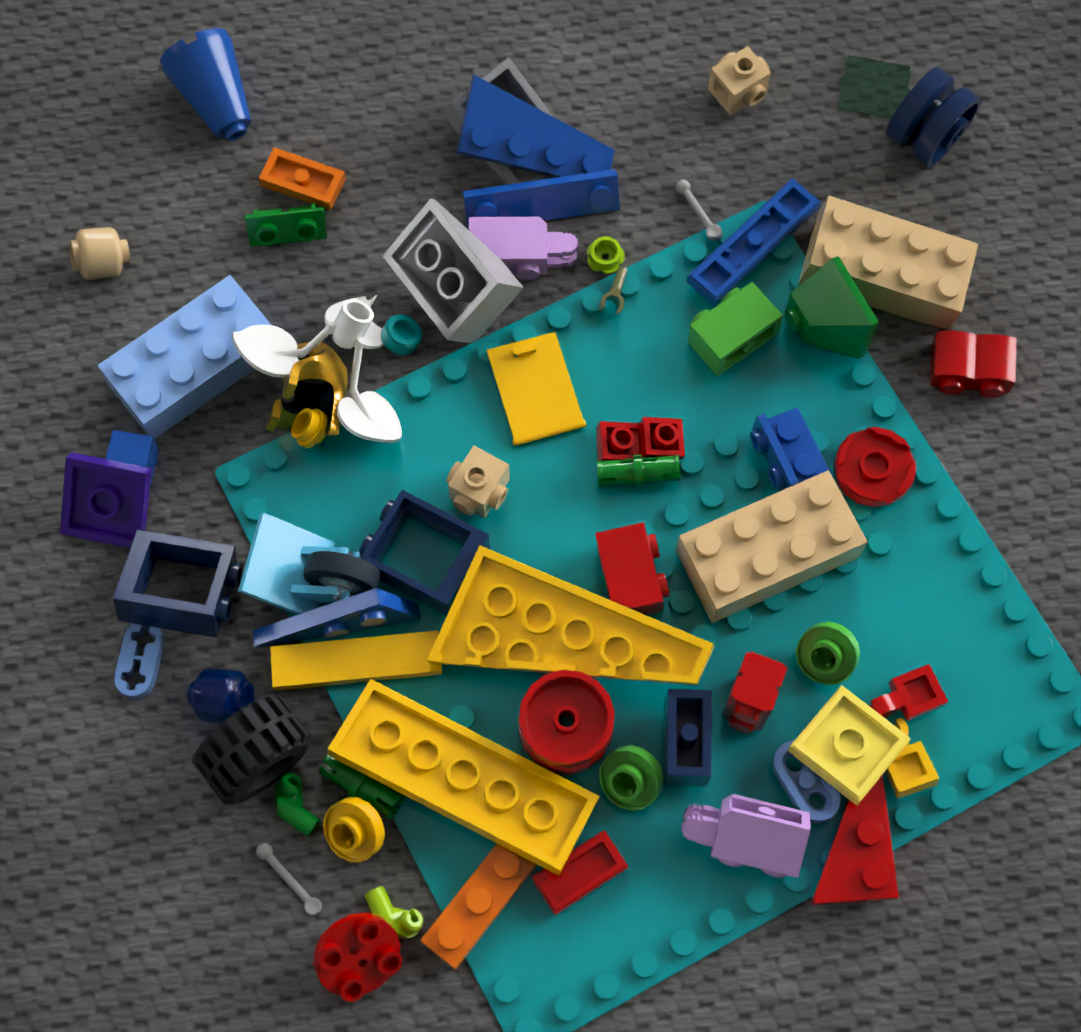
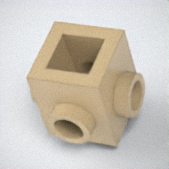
[708,46,771,116]
[446,445,510,519]

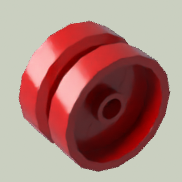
[519,670,615,776]

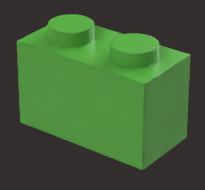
[688,282,783,377]

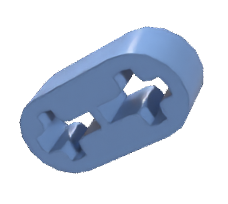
[114,623,165,700]

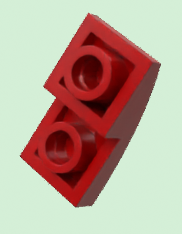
[596,417,685,461]

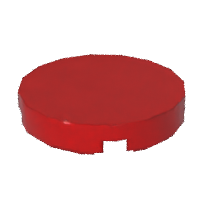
[833,427,917,507]

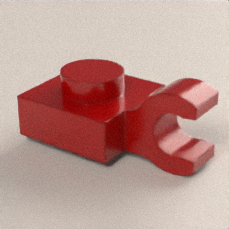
[868,664,948,721]

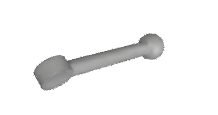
[675,179,722,241]
[256,843,322,915]

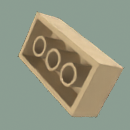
[798,195,978,329]
[675,470,868,623]

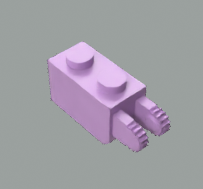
[469,217,579,280]
[681,794,811,878]

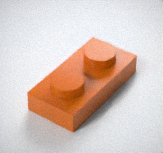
[258,147,346,211]

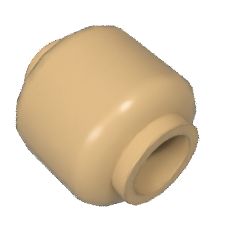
[69,227,130,280]

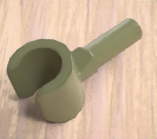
[598,266,628,317]

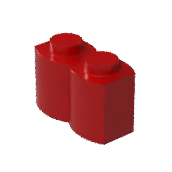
[930,331,1016,398]

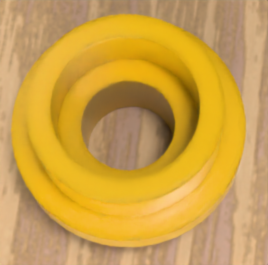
[291,408,327,448]

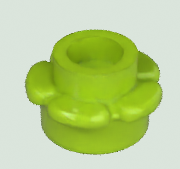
[587,237,625,274]

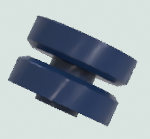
[885,67,982,168]

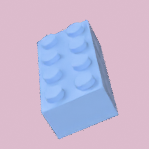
[98,275,271,439]

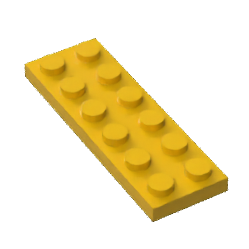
[327,679,599,876]

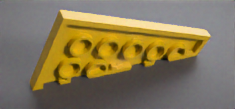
[426,545,714,686]

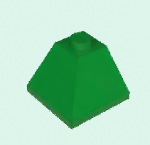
[784,256,879,359]

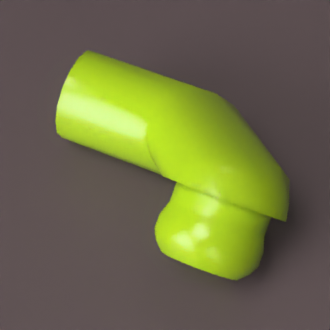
[364,886,424,939]

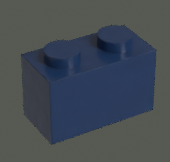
[664,689,712,787]

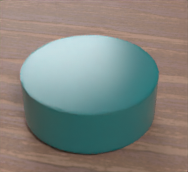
[381,314,423,355]

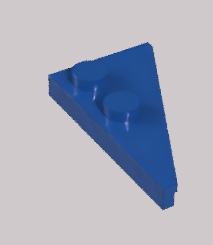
[252,588,420,648]

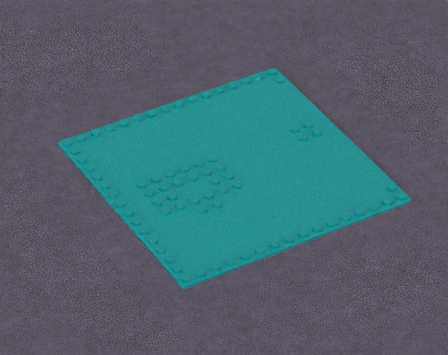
[215,201,1081,1032]

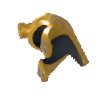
[265,342,348,436]

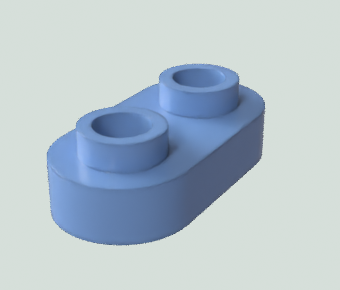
[772,740,841,824]

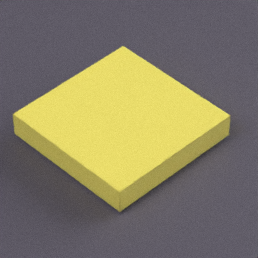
[788,685,911,806]

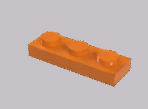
[420,844,537,971]

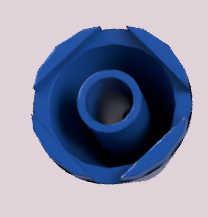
[160,28,251,141]

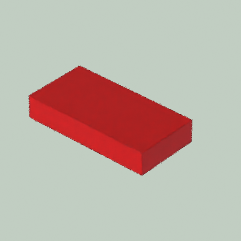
[531,830,629,916]

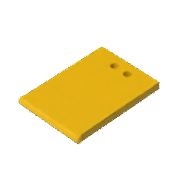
[487,332,586,446]

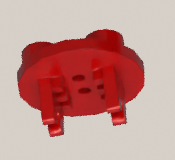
[313,912,403,1002]

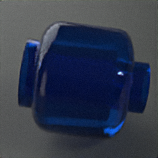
[187,668,255,724]

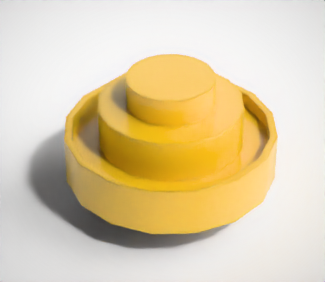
[323,797,385,863]

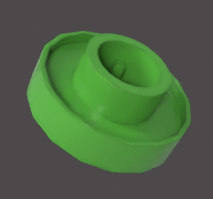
[795,621,860,685]
[599,745,664,811]

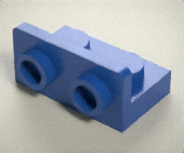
[750,407,833,491]

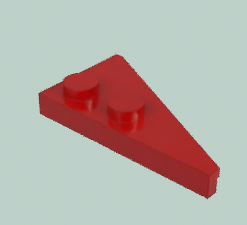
[811,775,899,906]

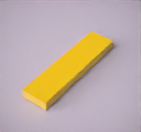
[270,630,443,691]

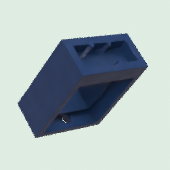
[359,490,490,616]
[113,530,243,638]

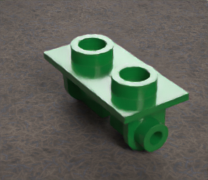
[245,203,327,247]

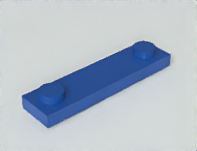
[463,169,620,230]
[686,178,821,307]

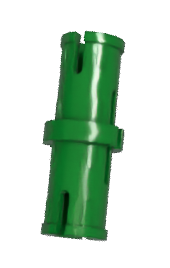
[597,454,680,487]
[318,755,404,819]

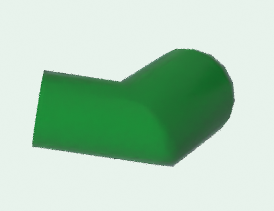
[274,773,321,838]

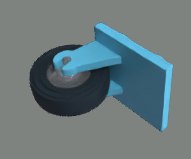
[238,512,380,615]

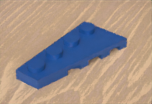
[456,75,615,178]

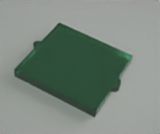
[838,55,912,119]

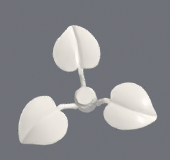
[232,295,402,443]

